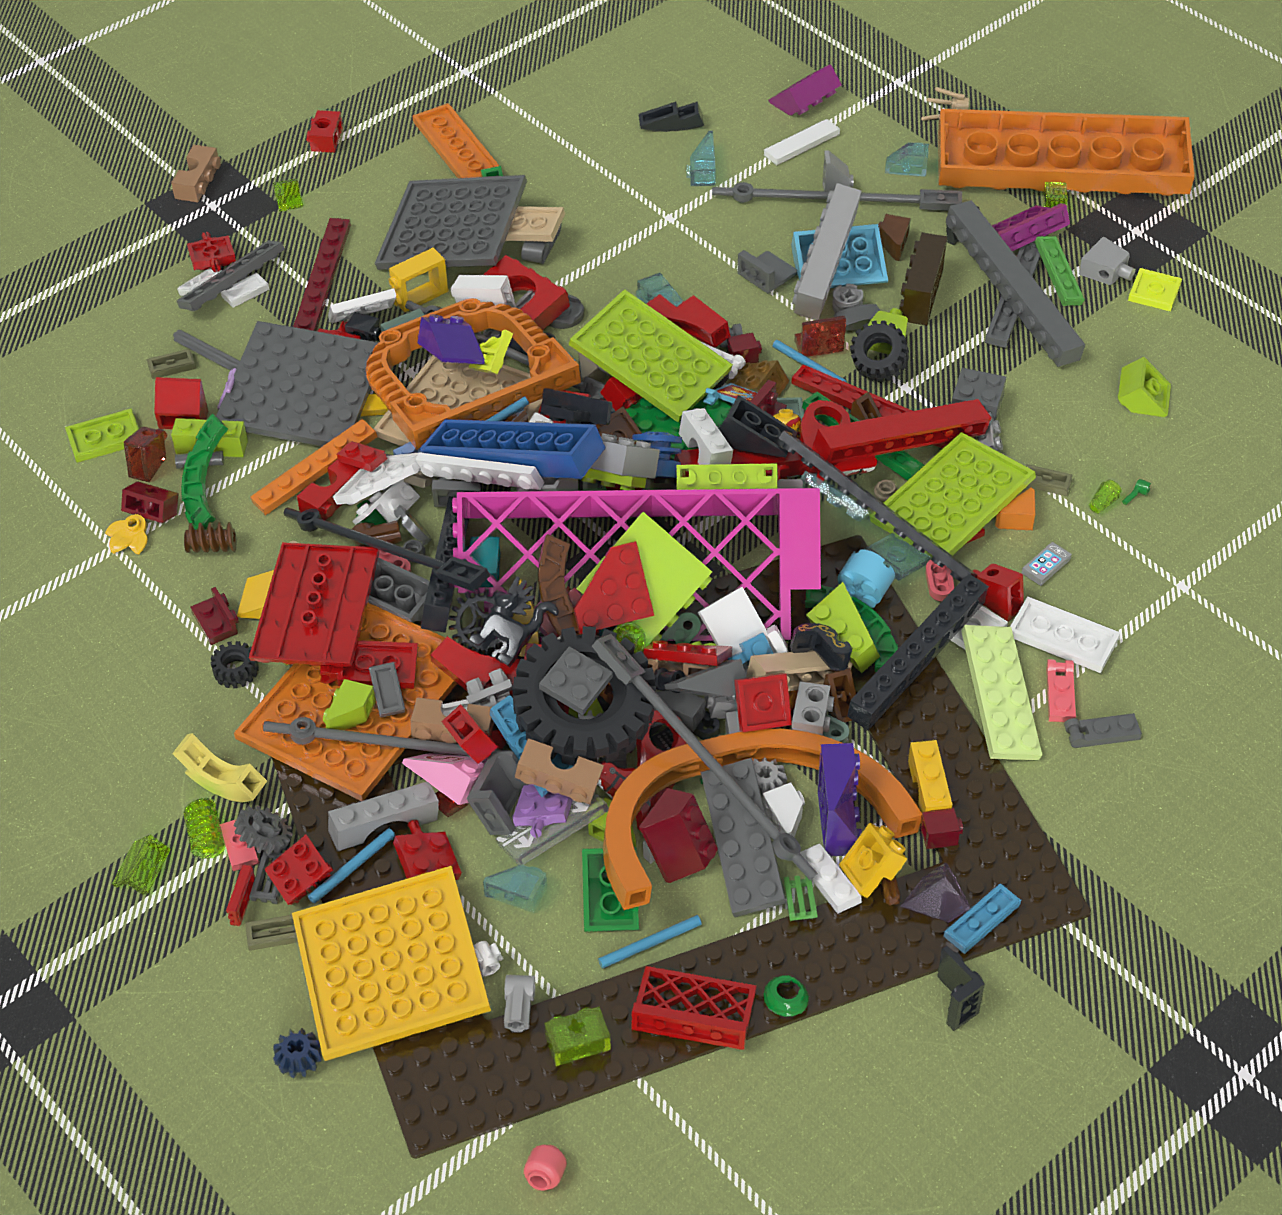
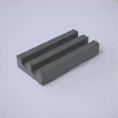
[250,851,283,904]

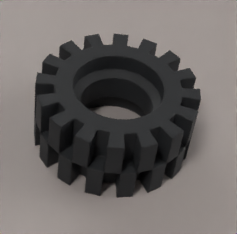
[210,641,259,689]

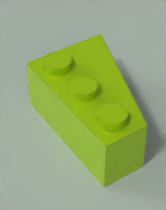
[806,582,880,673]

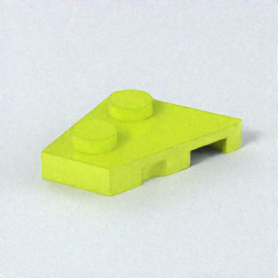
[469,330,513,374]

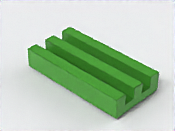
[783,875,817,921]

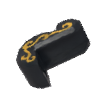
[790,623,853,671]

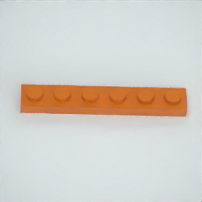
[250,419,377,516]

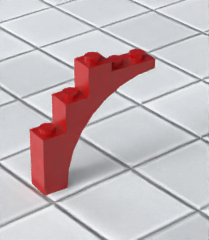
[647,294,731,348]
[431,630,599,696]

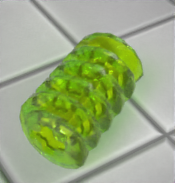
[183,798,225,859]

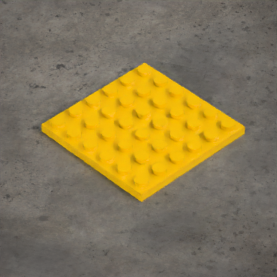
[292,866,491,1061]

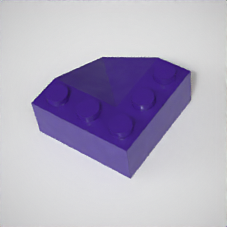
[817,743,862,857]

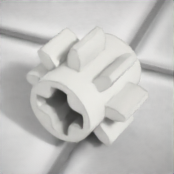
[473,941,503,976]

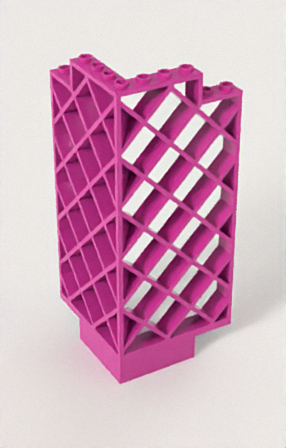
[452,488,821,643]

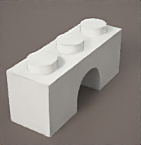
[679,408,733,465]

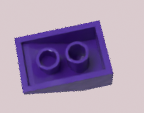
[417,314,485,364]

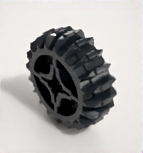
[448,588,503,656]

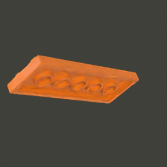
[413,103,499,178]

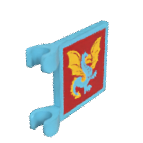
[703,383,757,405]

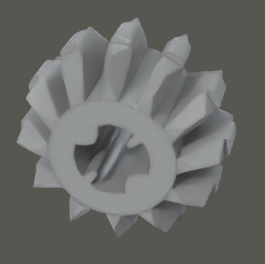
[753,757,787,796]

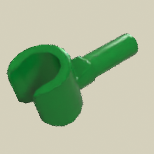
[1122,479,1151,505]

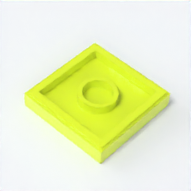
[1128,268,1182,312]

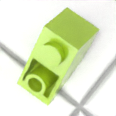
[323,679,376,730]

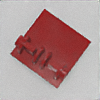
[264,835,334,905]

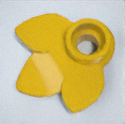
[105,514,148,555]

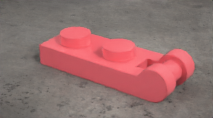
[1046,659,1076,722]

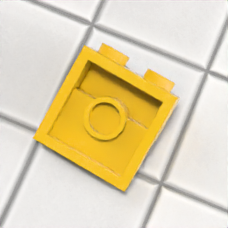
[839,823,907,898]

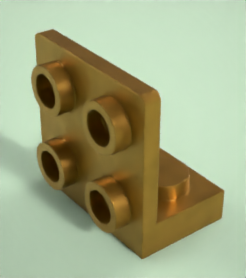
[728,360,790,396]

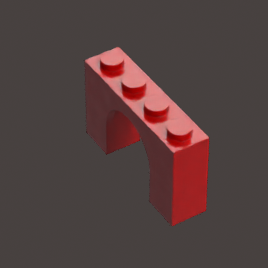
[483,255,570,330]

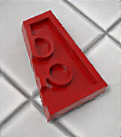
[643,641,732,666]

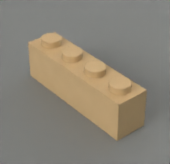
[746,650,853,691]

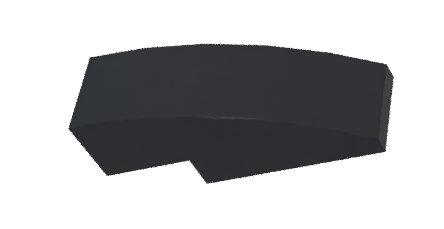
[639,101,704,132]

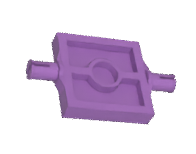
[513,784,573,837]

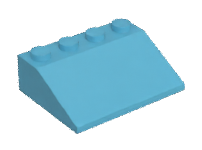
[791,224,888,288]

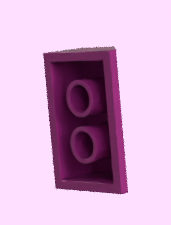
[768,64,842,116]

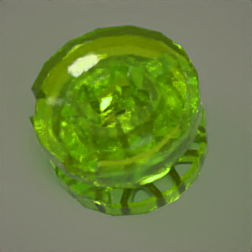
[613,622,646,654]

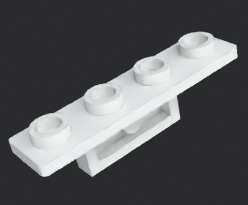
[352,479,420,525]

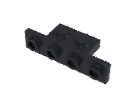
[540,388,612,425]

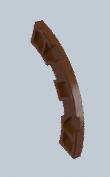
[538,534,597,638]

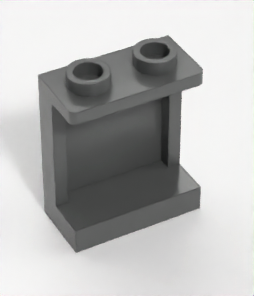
[467,751,529,835]

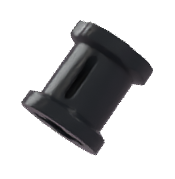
[654,668,686,693]

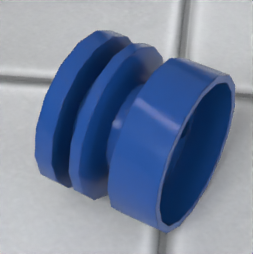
[632,432,682,478]

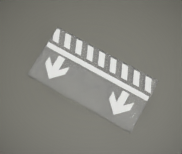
[495,793,609,867]

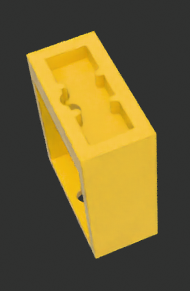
[389,248,448,312]

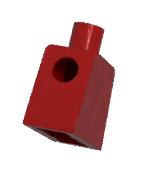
[973,563,1024,622]

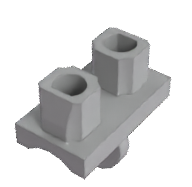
[466,668,513,707]

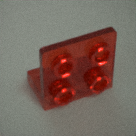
[794,316,846,357]

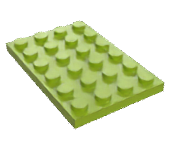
[569,289,733,422]
[870,432,1036,557]

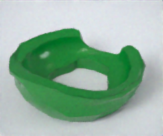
[763,975,809,1017]

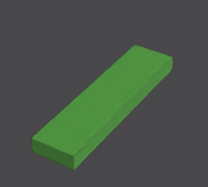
[1035,236,1085,306]

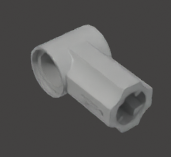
[504,975,535,1032]

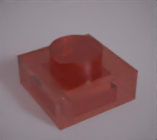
[435,791,468,817]

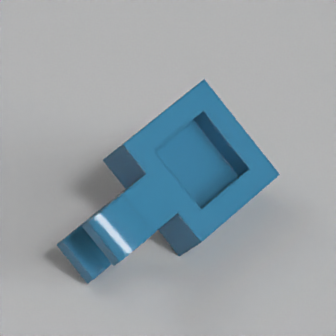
[727,632,774,664]

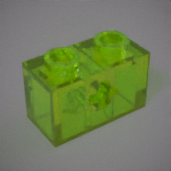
[544,1007,611,1066]

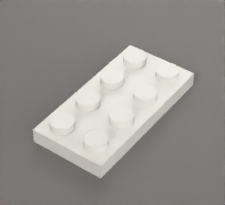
[1010,596,1120,673]

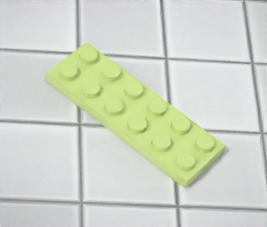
[961,625,1042,760]

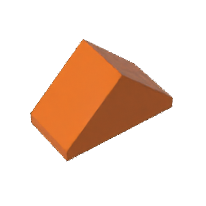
[995,487,1035,531]

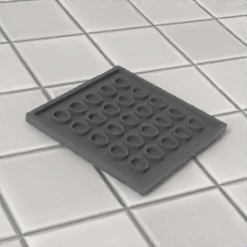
[375,175,527,270]
[216,321,378,446]

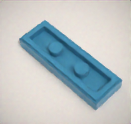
[944,883,1021,954]

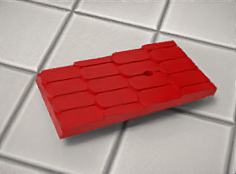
[249,542,380,667]

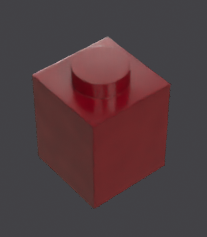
[727,332,762,364]
[920,808,963,849]

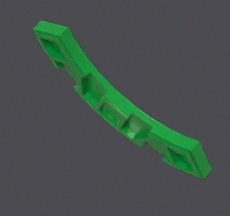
[181,413,228,529]
[805,585,899,672]

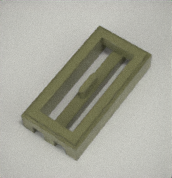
[146,349,196,379]
[1026,464,1073,496]
[246,915,298,951]

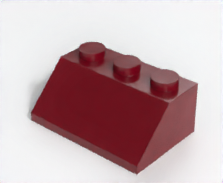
[639,788,718,883]

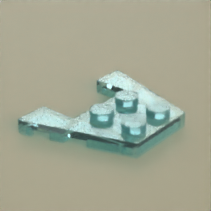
[800,471,873,521]

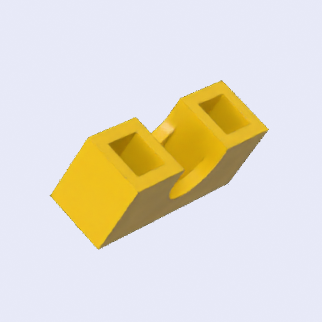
[908,740,952,813]

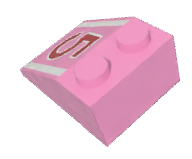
[402,752,488,805]

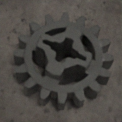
[234,805,293,855]

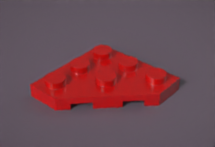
[573,541,654,634]

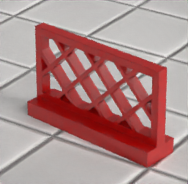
[631,966,756,1050]

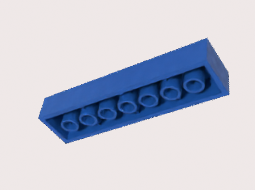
[420,419,605,479]

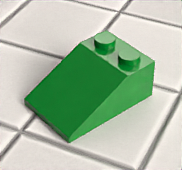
[582,847,639,932]

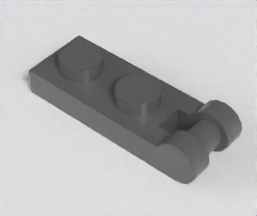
[1064,713,1142,748]

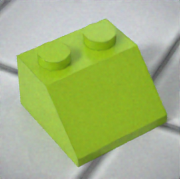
[1118,357,1171,417]

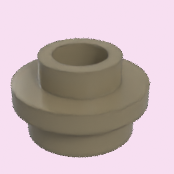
[874,480,898,501]

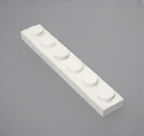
[415,453,545,490]

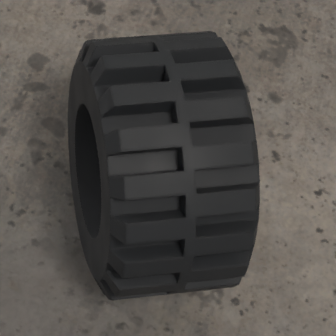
[850,320,909,382]

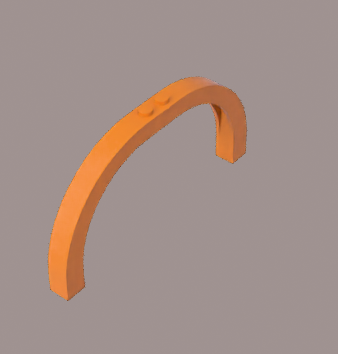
[603,729,922,910]

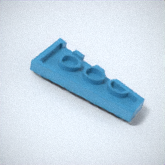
[489,695,577,797]

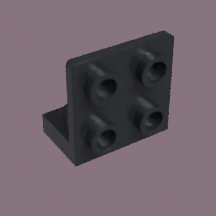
[937,946,985,1031]

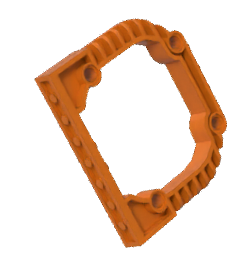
[366,298,581,450]

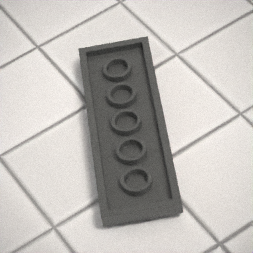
[701,758,787,918]

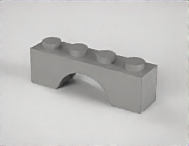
[328,782,439,851]

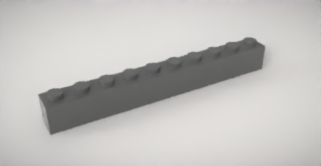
[946,200,1086,367]

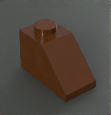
[878,214,911,261]

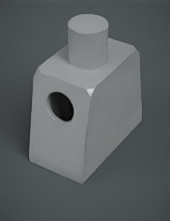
[1079,237,1135,285]

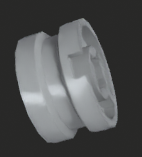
[832,284,863,313]

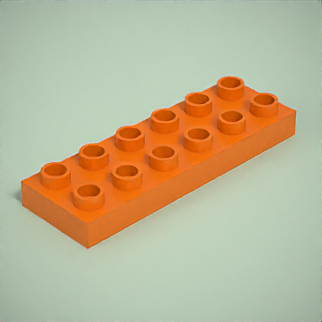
[938,109,1195,196]

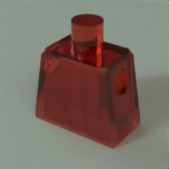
[124,427,168,482]

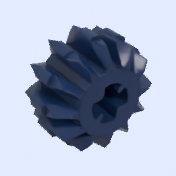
[273,1028,322,1079]

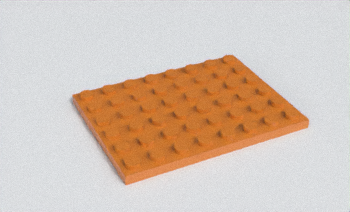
[234,602,476,801]

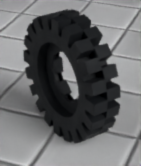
[513,626,656,765]

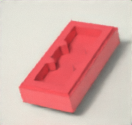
[219,820,259,871]

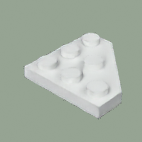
[333,452,422,505]

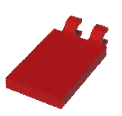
[320,641,418,689]

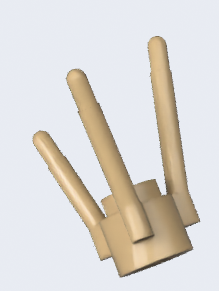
[921,87,969,121]

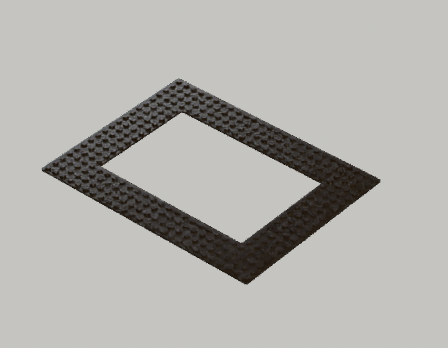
[271,535,1091,1159]

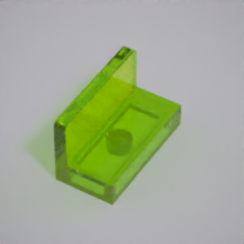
[112,835,171,895]

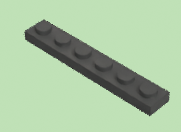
[176,240,285,311]

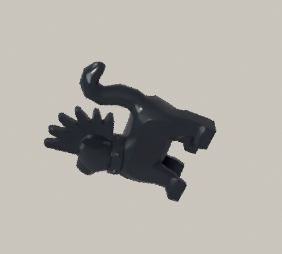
[469,576,559,668]

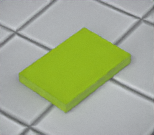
[65,408,144,463]

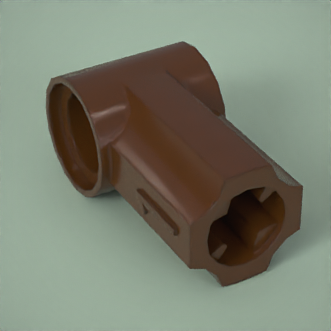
[352,521,402,547]

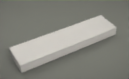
[764,119,840,165]

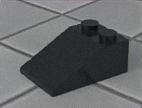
[718,395,798,457]

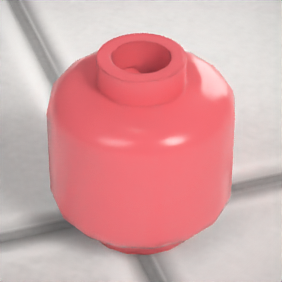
[524,1144,567,1191]

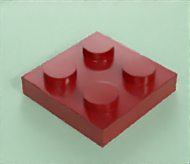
[734,673,792,732]

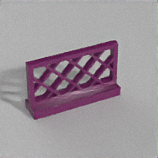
[992,203,1070,251]

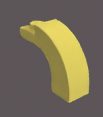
[172,733,267,802]

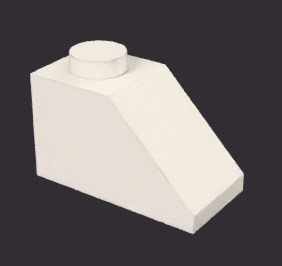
[762,782,805,837]

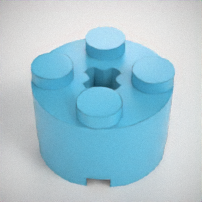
[837,550,895,608]

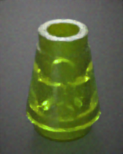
[1088,480,1122,514]

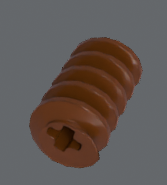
[184,522,237,553]

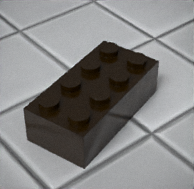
[899,232,947,326]

